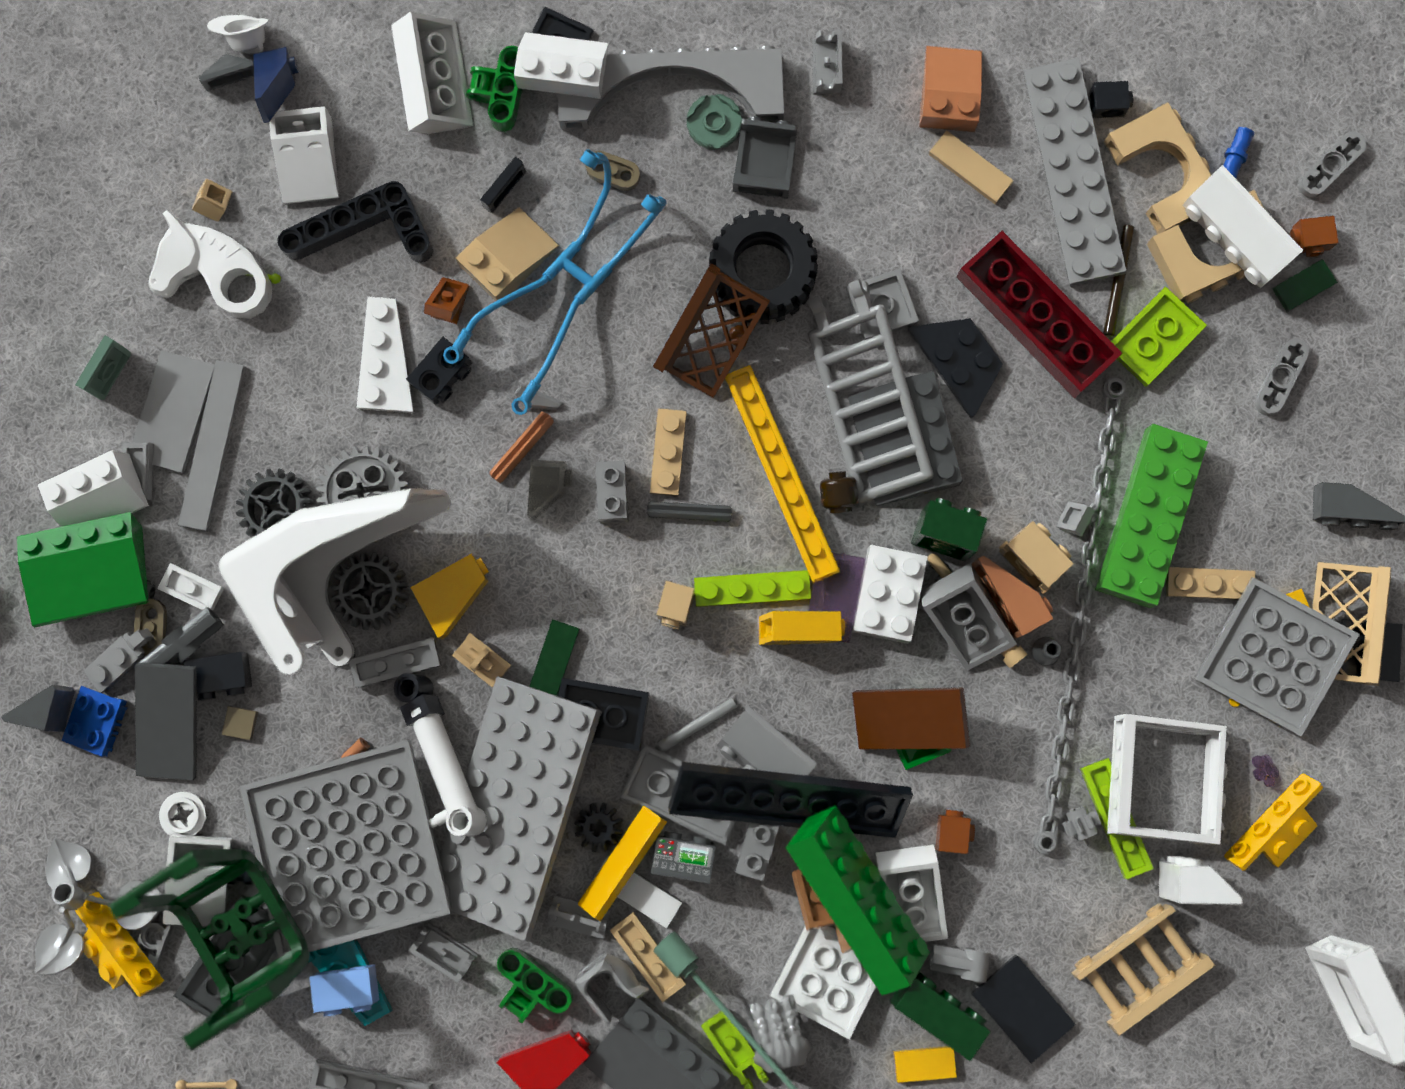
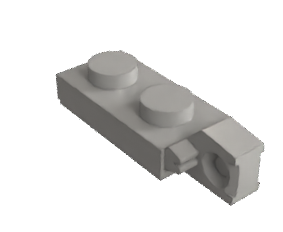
[83,628,154,693]

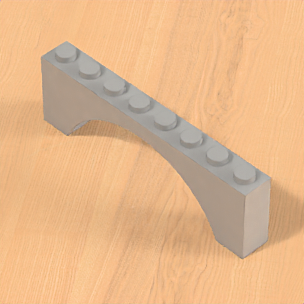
[558,46,784,130]

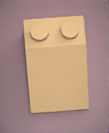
[456,207,559,301]

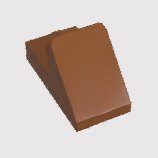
[424,277,470,324]

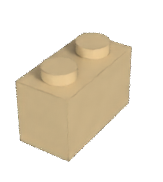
[656,581,695,630]

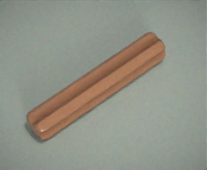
[489,412,554,483]

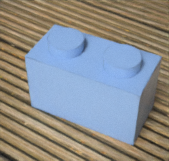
[309,964,379,1016]

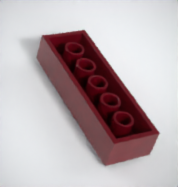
[957,231,1122,399]

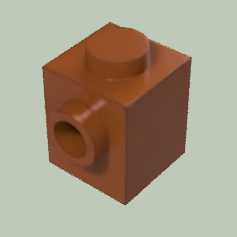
[1290,216,1339,257]
[935,810,975,854]

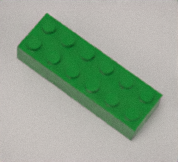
[785,806,930,996]

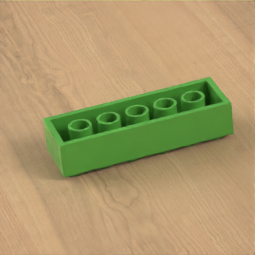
[1095,424,1208,608]

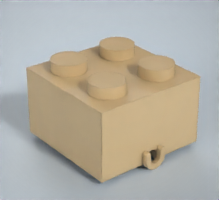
[999,521,1074,594]

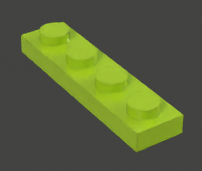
[694,570,811,607]
[1080,758,1154,879]

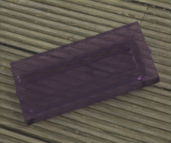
[809,553,866,644]

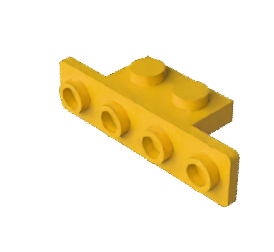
[1224,773,1323,871]
[75,892,164,997]

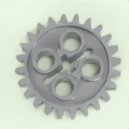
[316,446,410,505]

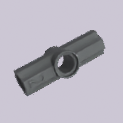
[140,607,224,665]

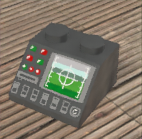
[651,831,716,884]

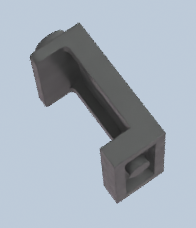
[733,117,798,199]

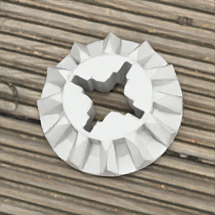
[159,792,207,836]

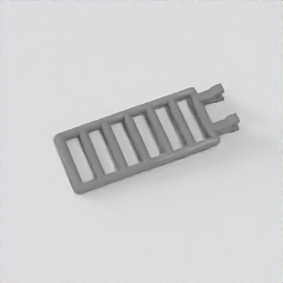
[808,280,933,503]

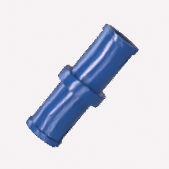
[1223,127,1254,178]

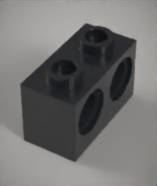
[406,336,472,406]

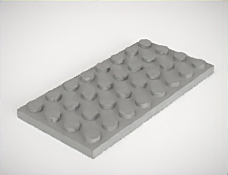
[440,676,601,941]

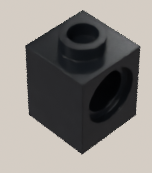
[1089,81,1133,118]

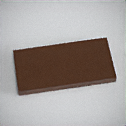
[852,687,970,749]

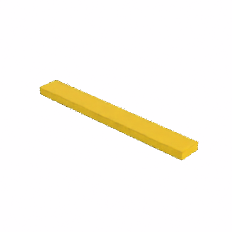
[725,365,840,583]

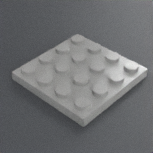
[1194,577,1360,737]

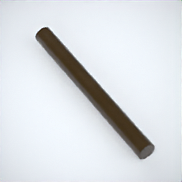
[1103,225,1135,336]

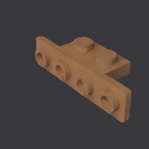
[791,870,852,953]

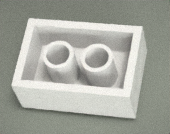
[851,545,928,644]

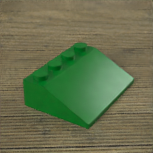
[17,512,148,628]

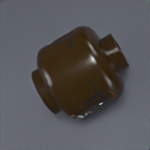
[820,471,859,513]

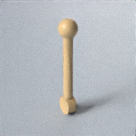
[175,1079,238,1089]

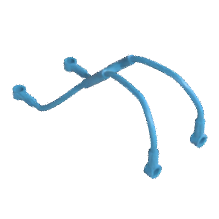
[443,149,667,415]

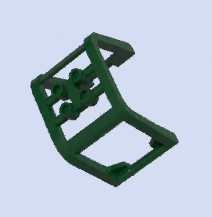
[109,849,310,1051]

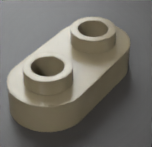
[585,151,640,191]
[134,599,167,656]

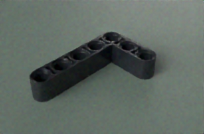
[277,181,433,263]

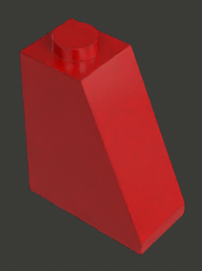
[497,1030,591,1089]

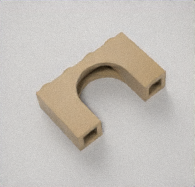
[1104,102,1211,234]
[1147,190,1264,304]

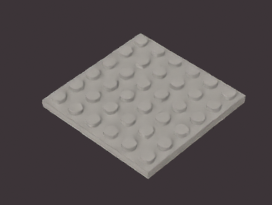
[240,740,453,958]

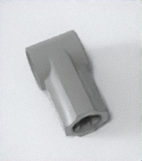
[929,944,991,983]

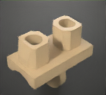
[452,633,512,688]

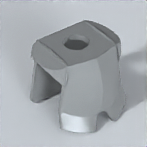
[575,953,649,1024]

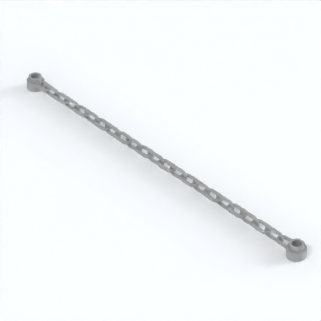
[1033,377,1126,854]

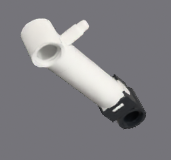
[393,673,487,836]

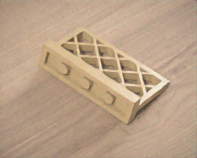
[1312,562,1391,686]

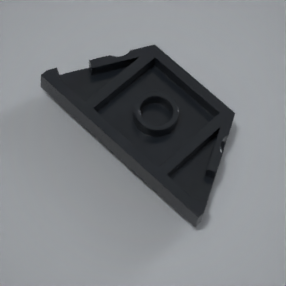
[908,318,1003,419]

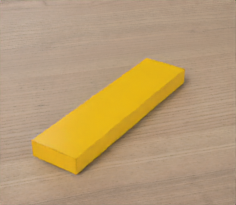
[577,806,667,922]

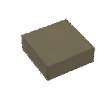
[221,706,258,740]

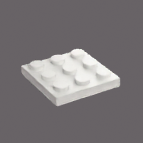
[770,926,876,1040]

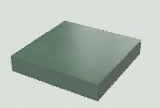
[75,335,131,400]

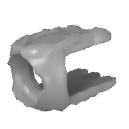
[746,994,812,1073]

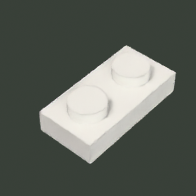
[157,563,224,611]

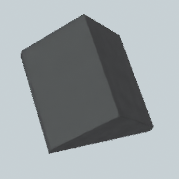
[1,685,75,732]

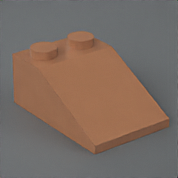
[919,46,982,132]
[972,555,1053,639]

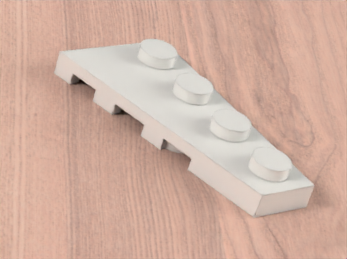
[357,297,414,413]

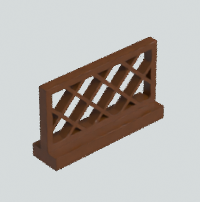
[653,264,770,398]

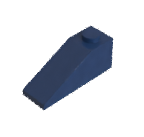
[254,47,299,123]

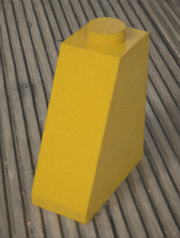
[410,554,489,640]
[759,611,845,645]

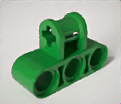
[465,46,523,132]
[497,948,573,1024]

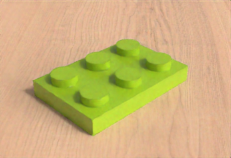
[1111,286,1207,387]

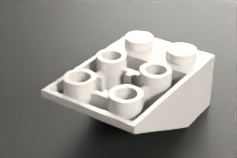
[269,106,339,205]
[163,835,232,926]

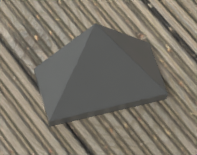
[199,54,254,91]

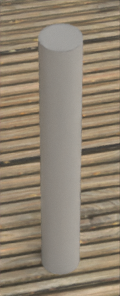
[658,697,737,753]

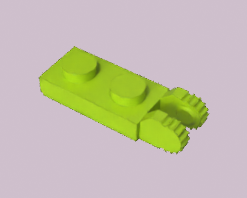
[701,1011,770,1089]

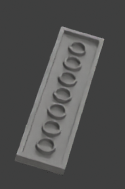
[1023,57,1126,286]

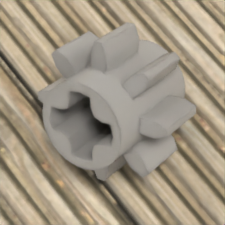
[1062,805,1102,841]

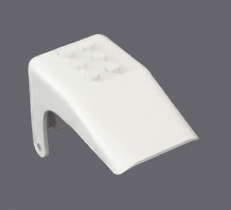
[219,488,451,674]

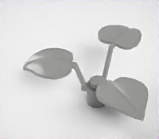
[34,838,162,975]

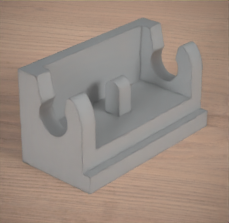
[812,29,843,94]
[409,923,478,983]

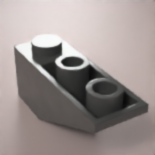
[1313,482,1405,530]

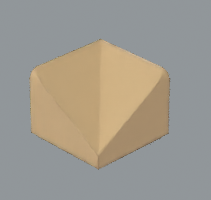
[192,178,232,221]

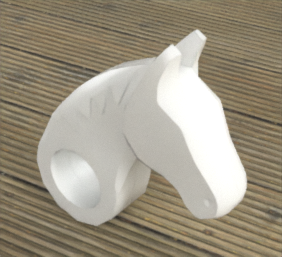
[148,210,272,319]

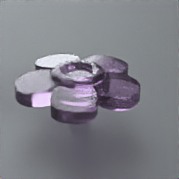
[1252,754,1279,787]

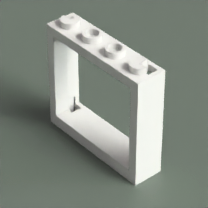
[1107,714,1229,845]
[1305,935,1405,1066]

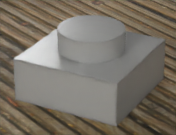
[1056,501,1095,536]

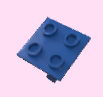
[61,686,128,757]

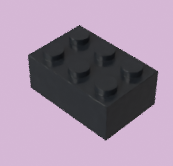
[559,678,650,751]

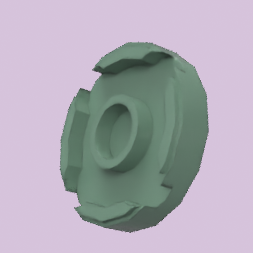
[687,94,742,150]

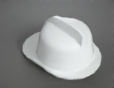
[207,15,268,54]

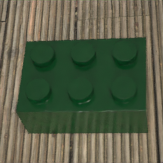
[911,498,988,562]
[890,972,991,1062]

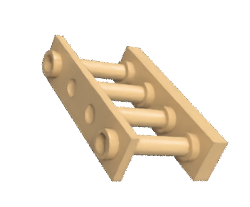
[1071,903,1215,1036]

